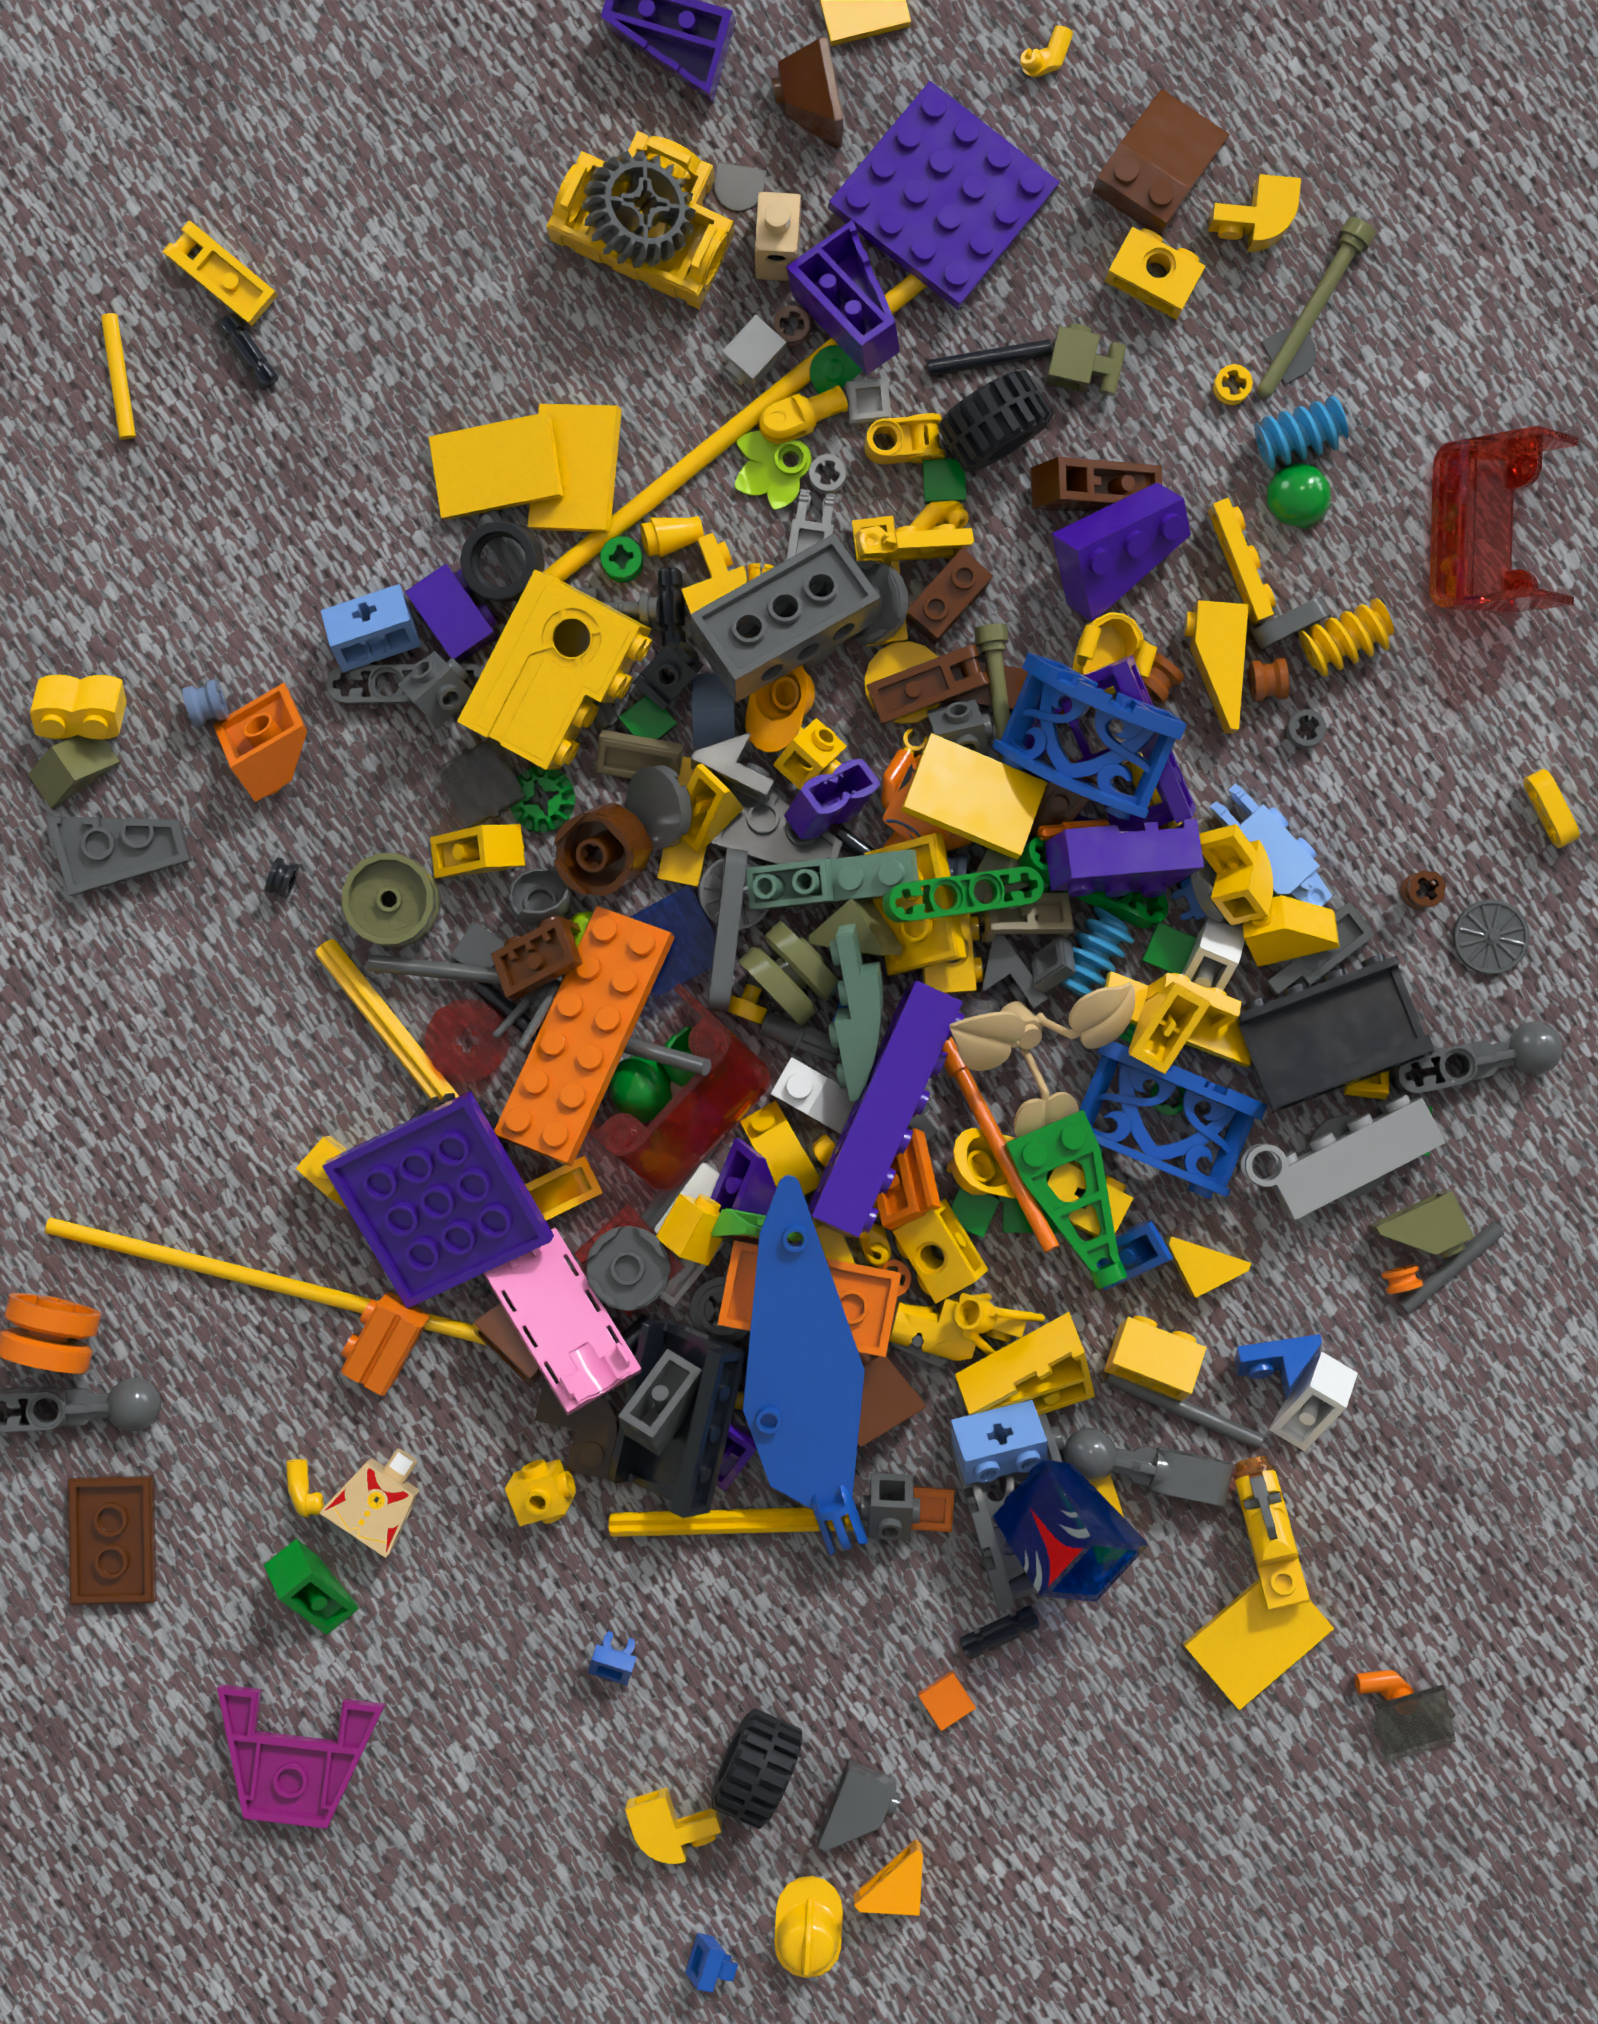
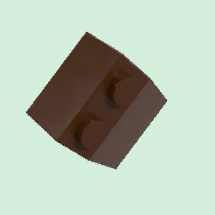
[1092,89,1230,236]

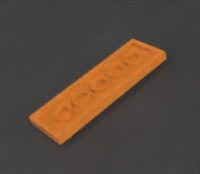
[494,906,675,1167]

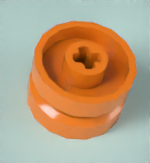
[0,1293,102,1374]

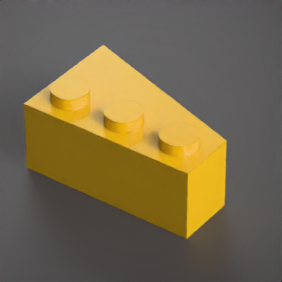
[955,1312,1095,1416]

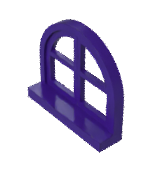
[1020,655,1197,832]

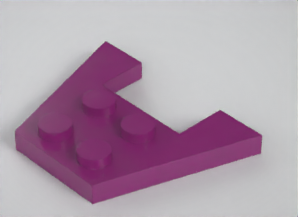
[217,1684,386,1829]

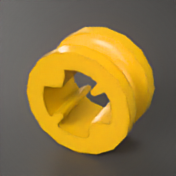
[1213,364,1253,406]

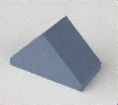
[692,673,735,751]

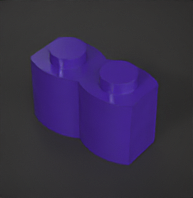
[784,759,880,839]

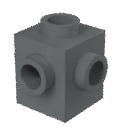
[398,651,472,728]
[927,699,994,757]
[860,1473,920,1541]

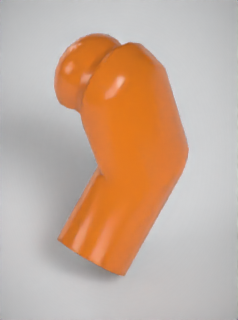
[1354,1670,1416,1713]

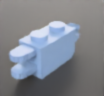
[1209,784,1332,907]

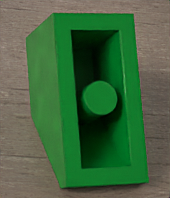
[263,1539,359,1635]

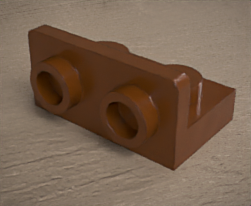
[491,916,583,1001]

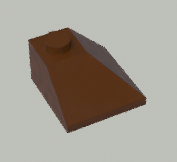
[771,37,843,148]

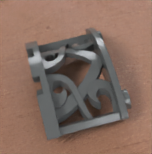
[948,1413,1099,1612]

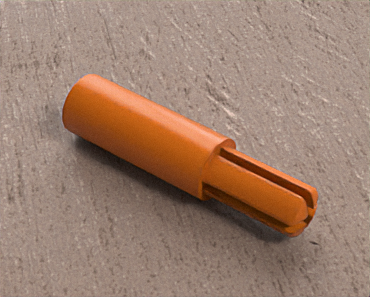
[1037,819,1110,841]

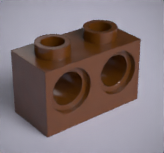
[906,548,993,645]

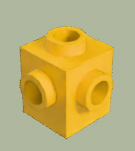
[773,718,847,790]
[505,1459,576,1526]

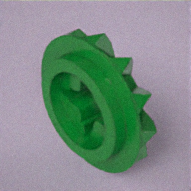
[509,766,575,832]

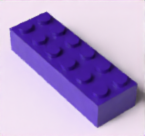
[808,980,965,1238]

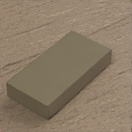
[595,730,684,780]

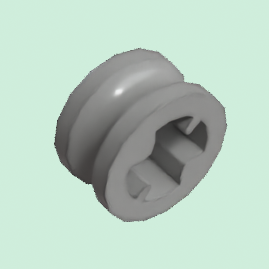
[809,454,846,495]

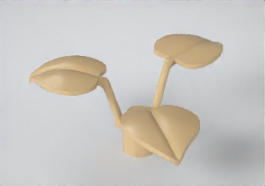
[949,981,1135,1138]

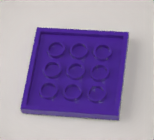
[828,81,1060,310]
[322,1091,554,1308]

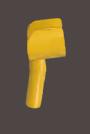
[812,1134,836,1168]

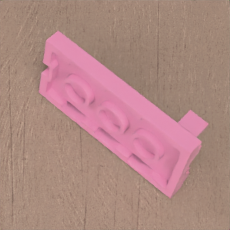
[483,1227,641,1416]

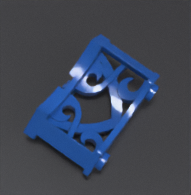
[992,652,1187,820]
[1079,1041,1268,1199]

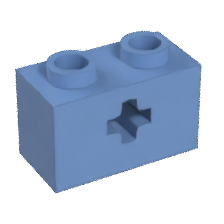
[321,584,421,673]
[951,1400,1048,1485]

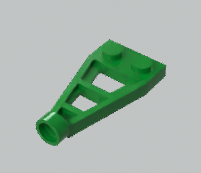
[1004,1110,1128,1289]

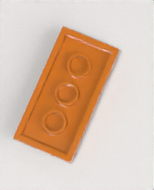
[718,1241,901,1357]

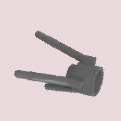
[493,979,562,1050]

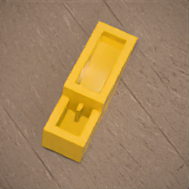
[525,1156,603,1220]

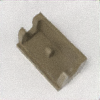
[977,893,1074,943]

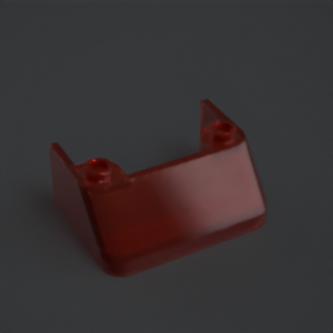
[1429,426,1578,612]
[588,983,771,1191]

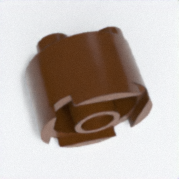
[554,803,653,896]

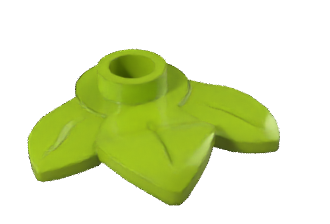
[735,430,812,510]

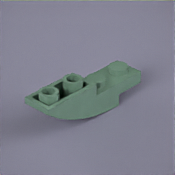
[746,849,919,910]
[829,923,883,1101]

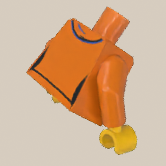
[881,728,973,852]

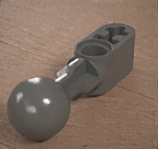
[1390,1021,1563,1093]
[0,1377,161,1432]
[1063,1428,1234,1506]

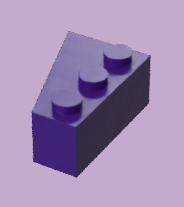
[601,0,736,103]
[786,219,900,375]
[1051,482,1191,622]
[1045,818,1204,898]

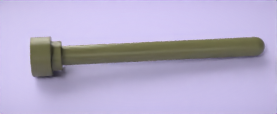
[1257,217,1377,399]
[974,623,1010,764]

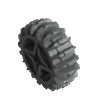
[581,150,696,268]

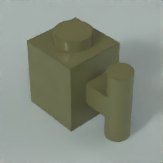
[1045,324,1126,396]

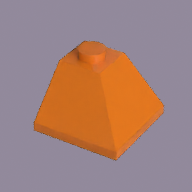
[213,683,307,802]

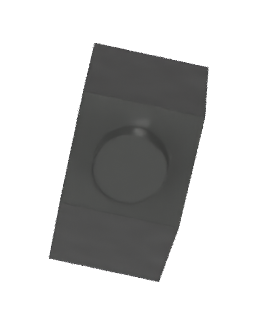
[618,1349,703,1456]
[817,1760,900,1851]

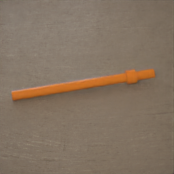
[941,1037,1060,1253]

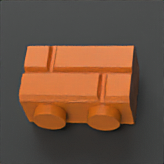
[341,1292,430,1396]

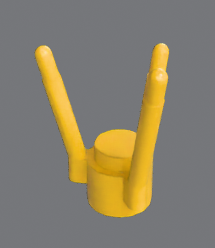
[954,1293,1045,1356]

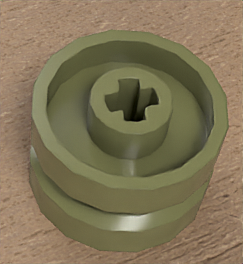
[342,853,441,947]
[738,921,839,1027]

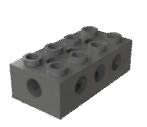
[690,533,880,702]

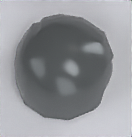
[509,867,572,927]

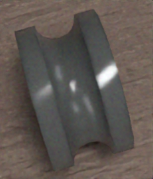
[1286,709,1326,748]

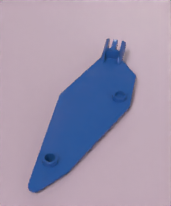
[743,1175,869,1555]

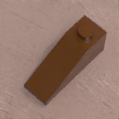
[1030,457,1162,511]

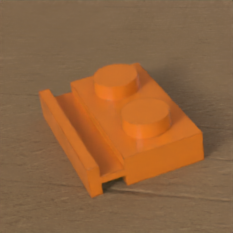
[876,1128,941,1230]

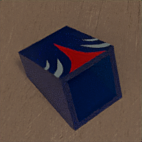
[993,1459,1148,1602]

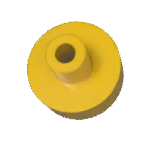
[728,983,768,1025]

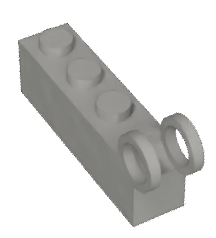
[1240,1094,1446,1220]

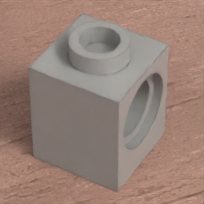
[722,314,787,389]

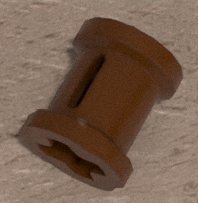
[1400,870,1446,910]

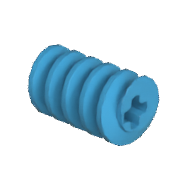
[1254,396,1349,471]
[1059,906,1135,998]

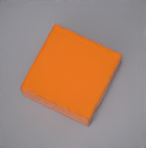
[911,1486,955,1532]
[918,1670,976,1731]

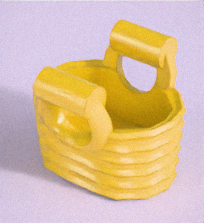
[1072,612,1157,694]

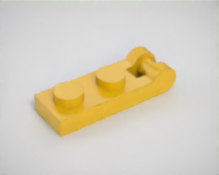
[162,220,278,327]

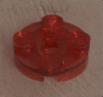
[425,999,510,1082]

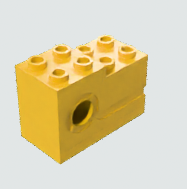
[457,570,653,770]

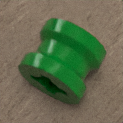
[600,536,643,583]

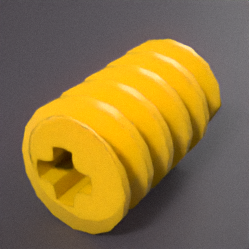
[1298,598,1394,677]

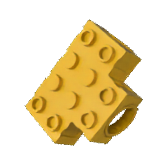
[546,131,735,310]

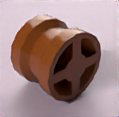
[1143,652,1185,704]
[1248,658,1289,702]

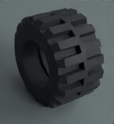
[937,370,1053,472]
[711,1708,802,1829]

